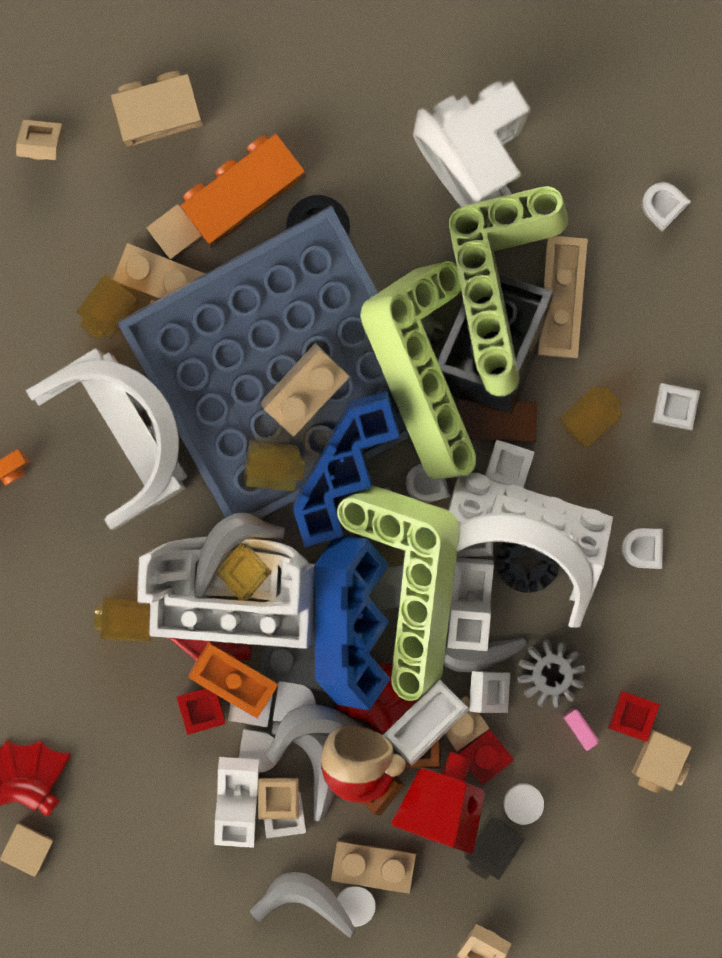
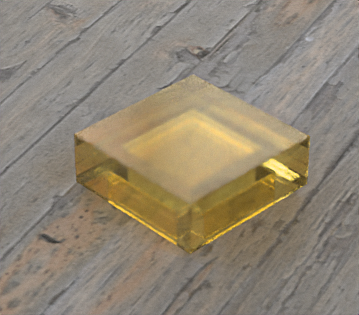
[216,543,272,601]

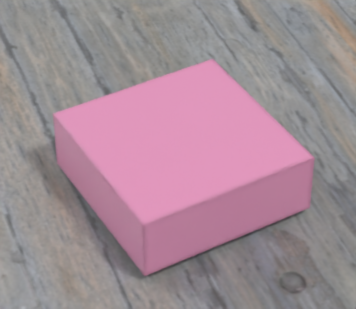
[561,707,598,751]

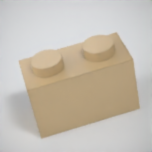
[111,71,203,147]
[260,343,349,436]

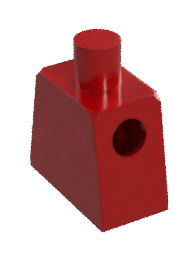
[391,752,485,854]

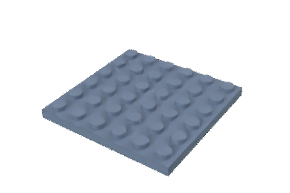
[117,206,410,519]

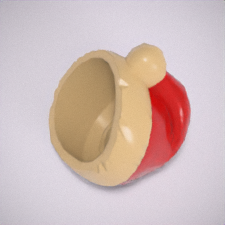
[321,725,405,803]

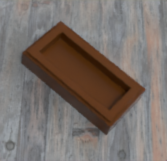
[457,399,537,442]

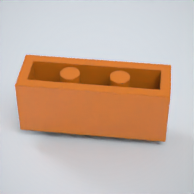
[180,133,306,248]

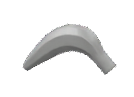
[195,513,284,597]
[443,633,526,672]
[264,704,363,763]
[271,721,335,821]
[249,872,356,938]

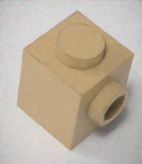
[631,729,692,794]

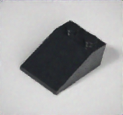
[438,275,553,414]

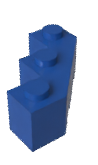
[293,390,399,547]
[314,536,390,710]

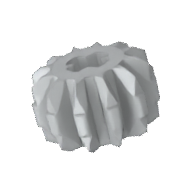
[517,640,586,708]

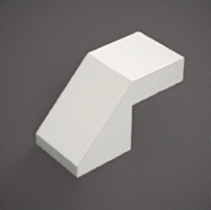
[447,557,494,651]
[214,757,259,848]

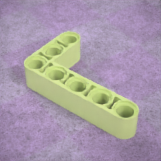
[449,186,568,396]
[361,261,476,480]
[337,486,460,701]

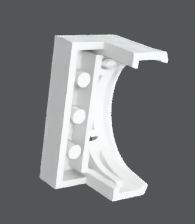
[413,81,530,207]
[26,348,187,530]
[448,473,613,627]
[137,537,315,648]

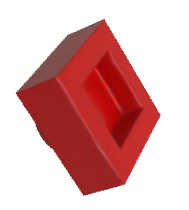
[176,688,226,735]
[608,690,660,742]
[458,729,514,785]

